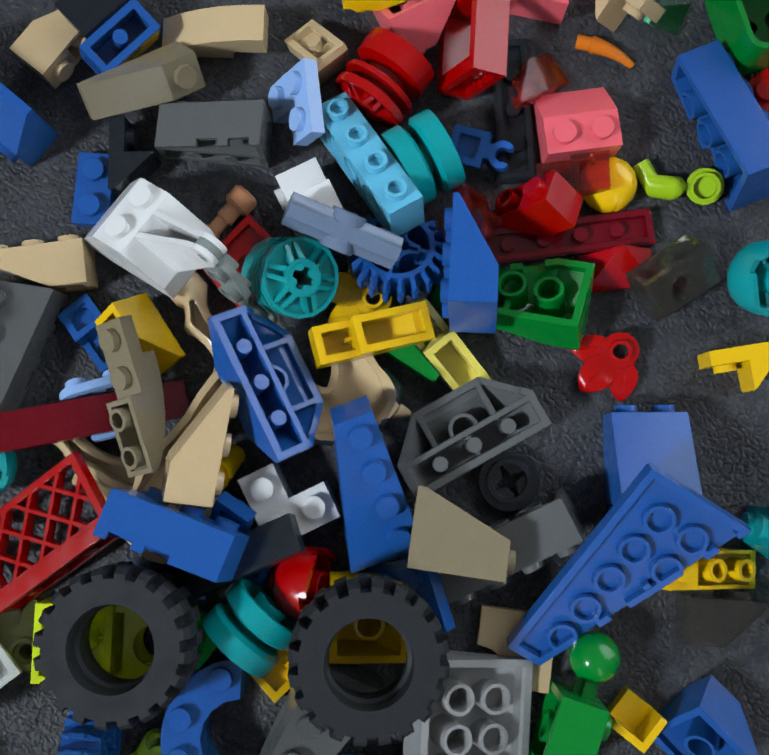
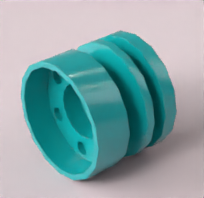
[241,236,339,319]

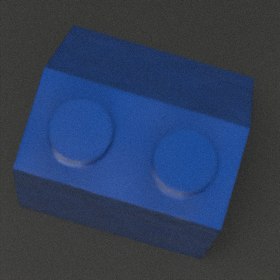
[603,405,703,505]

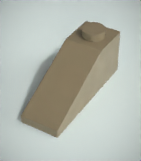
[76,41,206,120]

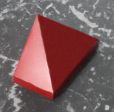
[577,244,656,293]

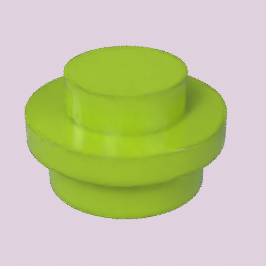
[686,167,724,205]

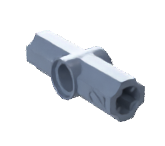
[281,191,404,269]

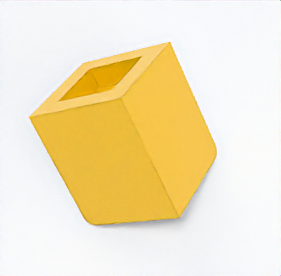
[607,686,667,754]

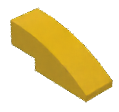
[308,300,436,369]

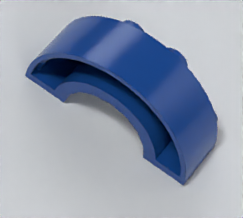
[160,654,248,755]

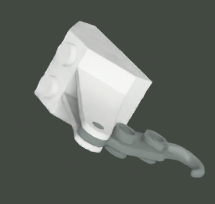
[84,177,277,323]

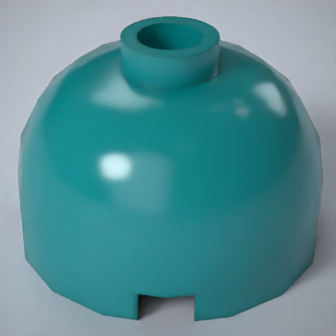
[727,240,769,317]

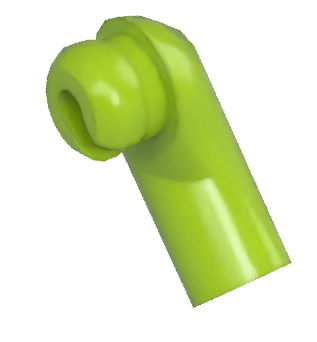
[633,159,686,200]

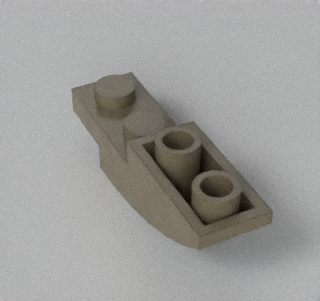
[95,315,165,478]

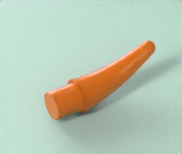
[575,34,634,69]

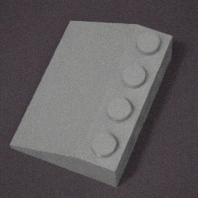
[403,650,533,755]

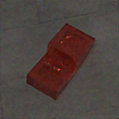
[536,150,611,197]

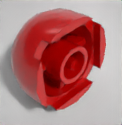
[269,546,338,622]

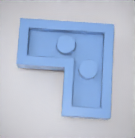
[268,58,325,146]

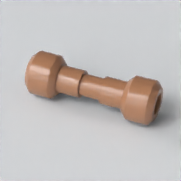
[206,185,257,239]

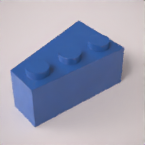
[92,487,250,583]

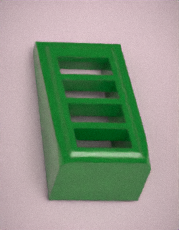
[384,345,440,384]

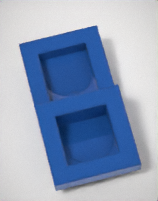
[57,293,108,374]

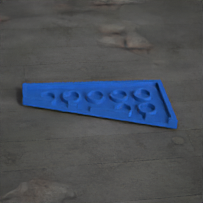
[506,462,752,666]

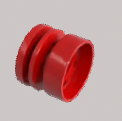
[335,27,435,129]

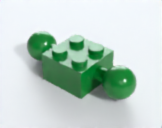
[529,631,620,755]

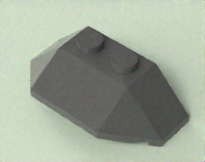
[397,377,552,499]

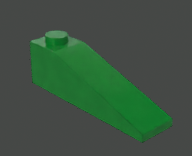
[430,258,595,350]

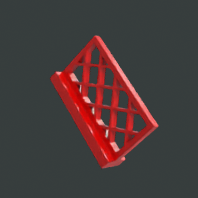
[0,452,120,614]

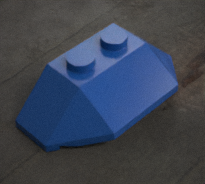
[208,305,324,464]

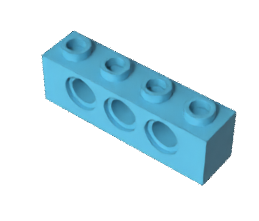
[319,92,424,236]

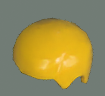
[581,157,638,213]

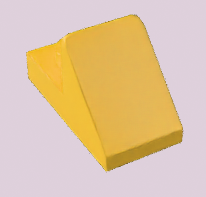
[697,342,769,393]

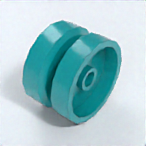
[379,109,466,205]
[202,578,297,678]

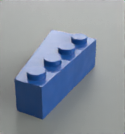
[671,39,769,212]

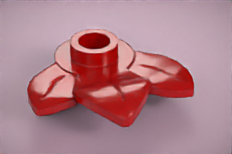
[571,332,640,401]

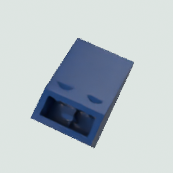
[440,192,499,333]

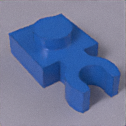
[451,124,515,172]

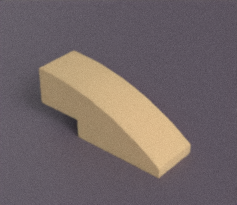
[162,5,269,58]

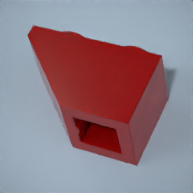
[490,170,584,237]

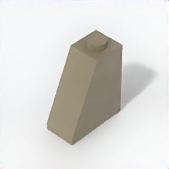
[406,486,516,583]

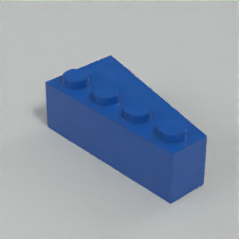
[330,395,413,574]

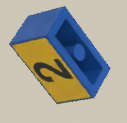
[79,0,161,75]

